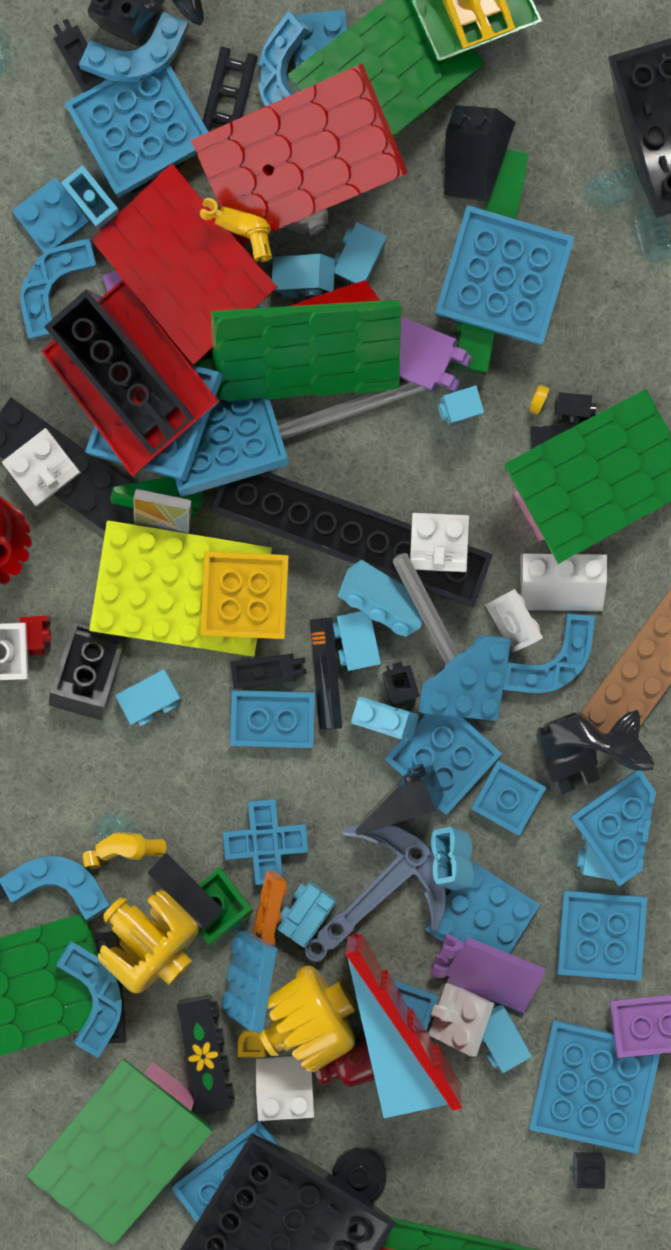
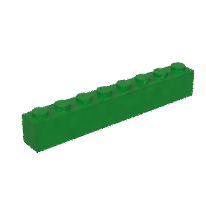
[451,149,529,375]

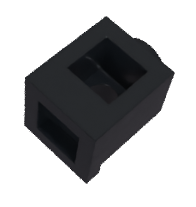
[554,392,596,424]
[381,662,420,706]

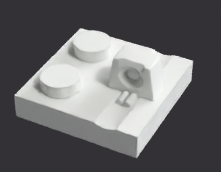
[2,428,81,507]
[410,513,469,572]
[485,589,543,653]
[429,983,494,1057]

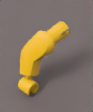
[200,198,272,262]
[83,832,167,870]

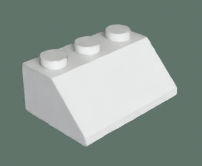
[520,554,607,611]

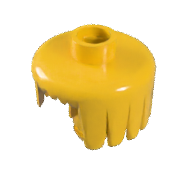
[98,890,199,994]
[259,966,357,1072]

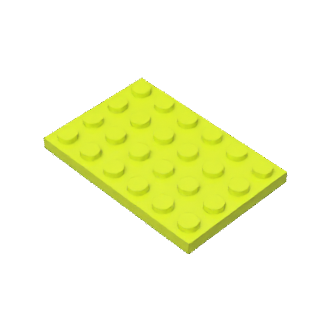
[89,521,272,657]

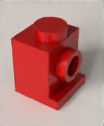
[19,615,51,655]

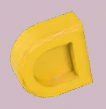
[528,385,550,415]
[238,1029,266,1057]

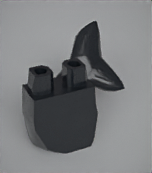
[88,0,204,45]
[536,710,654,795]

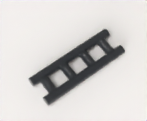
[196,47,258,156]

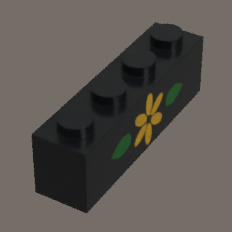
[177,994,235,1115]

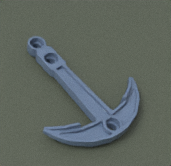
[305,825,446,962]

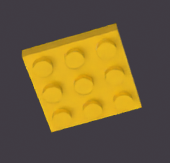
[200,551,289,639]

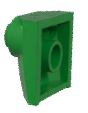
[198,866,254,946]

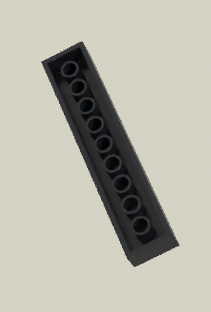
[211,472,493,608]

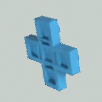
[223,799,308,885]

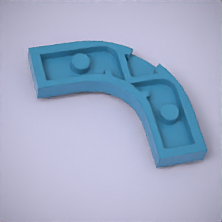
[258,11,310,106]
[79,12,189,82]
[20,238,97,340]
[503,613,595,693]
[0,856,111,922]
[56,941,122,1058]

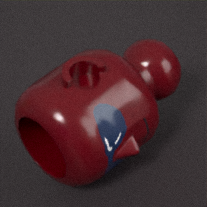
[315,1037,375,1087]

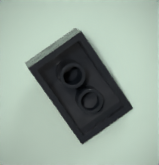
[444,105,516,201]
[48,620,126,721]
[355,764,444,836]

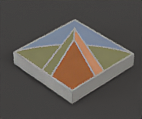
[133,489,191,534]

